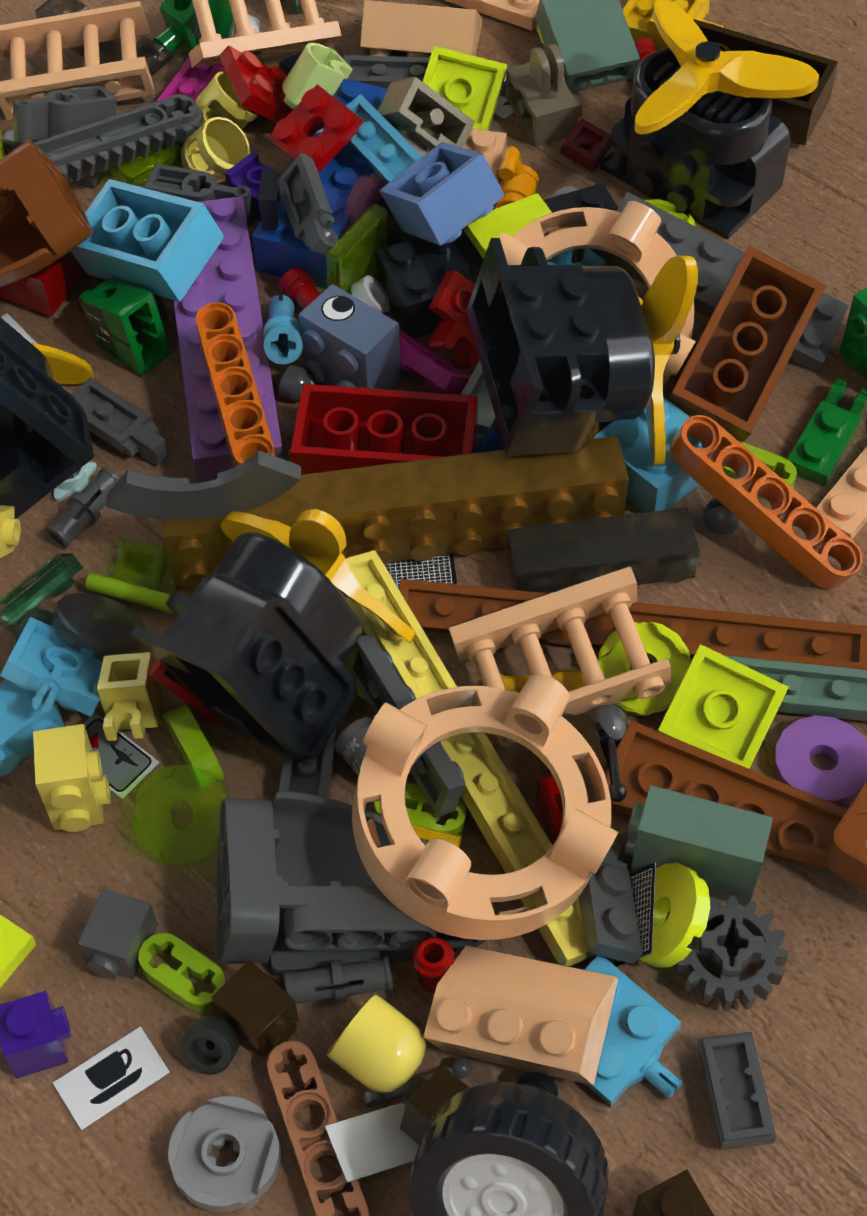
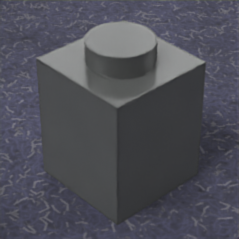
[77,889,158,979]

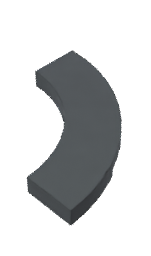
[106,450,301,519]

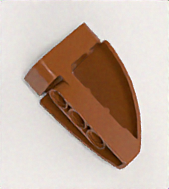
[0,139,93,287]

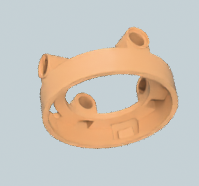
[499,201,696,424]
[352,674,618,940]

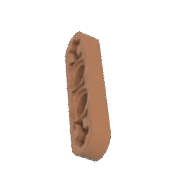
[267,1041,369,1216]

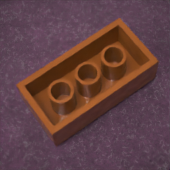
[667,246,826,442]

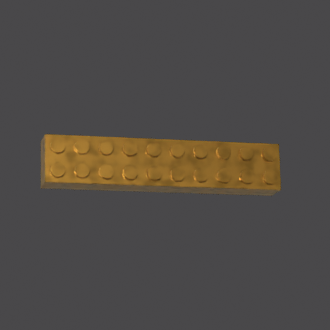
[162,436,629,590]

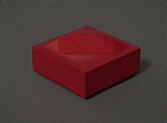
[560,118,612,172]

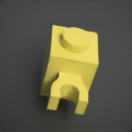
[97,652,163,741]

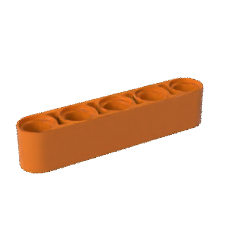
[196,302,275,467]
[669,415,863,590]

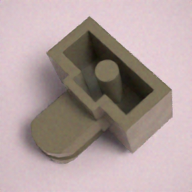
[506,43,582,147]
[377,77,475,157]

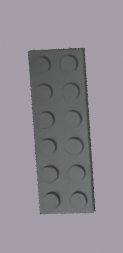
[594,192,849,373]

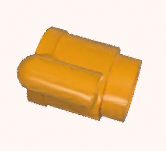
[495,146,539,209]

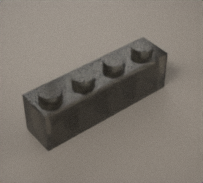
[507,507,700,594]

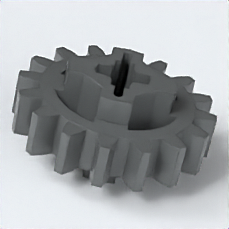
[674,895,788,1011]

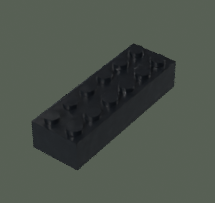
[376,183,618,338]

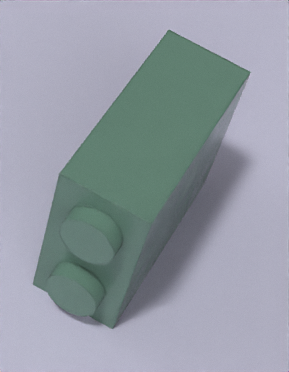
[535,0,640,93]
[624,785,773,907]

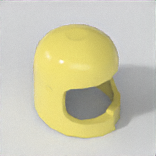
[195,71,259,131]
[181,116,250,184]
[326,992,426,1094]

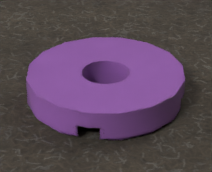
[773,715,867,806]

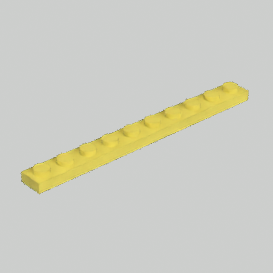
[344,550,596,967]

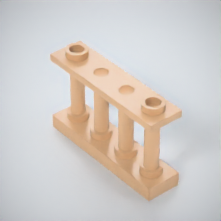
[188,0,342,68]
[0,1,154,120]
[449,566,671,746]

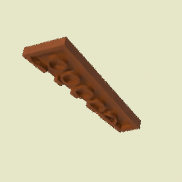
[604,720,848,870]

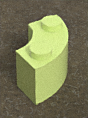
[282,43,353,109]

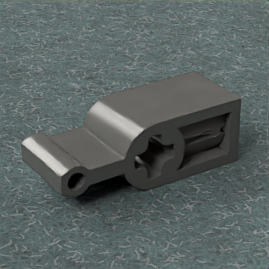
[13,85,117,143]
[144,163,254,226]

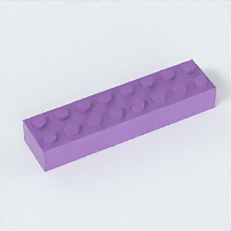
[174,196,284,483]

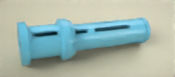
[263,295,303,365]

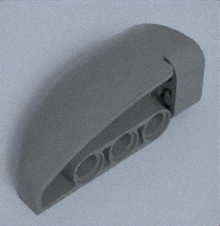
[216,791,486,973]

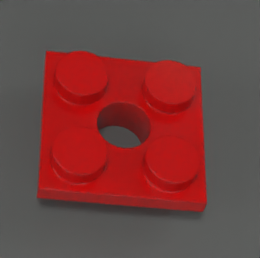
[268,84,363,172]

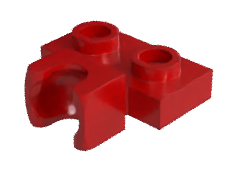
[428,270,479,369]

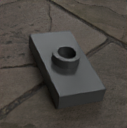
[697,1032,776,1150]

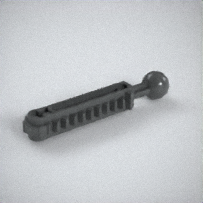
[0,94,203,183]

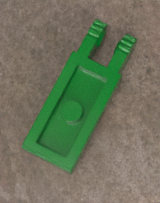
[787,378,867,486]

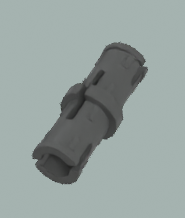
[45,467,120,549]
[284,956,393,1004]

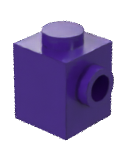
[0,991,71,1079]

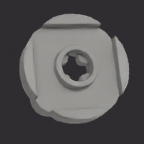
[168,1096,281,1213]

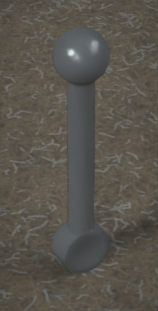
[363,1057,472,1107]

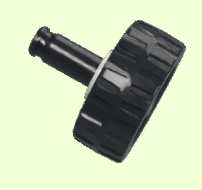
[408,1072,609,1216]

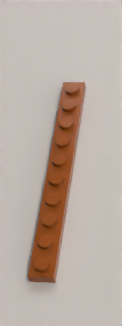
[399,579,867,670]

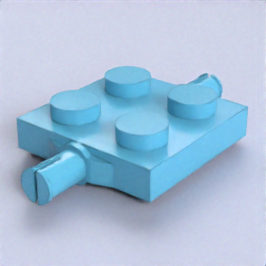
[0,617,114,717]
[585,955,683,1107]

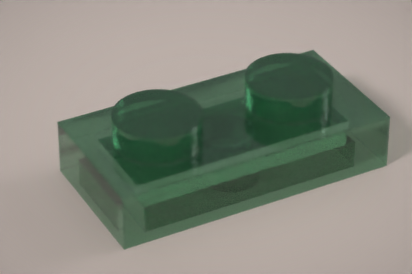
[0,553,83,626]

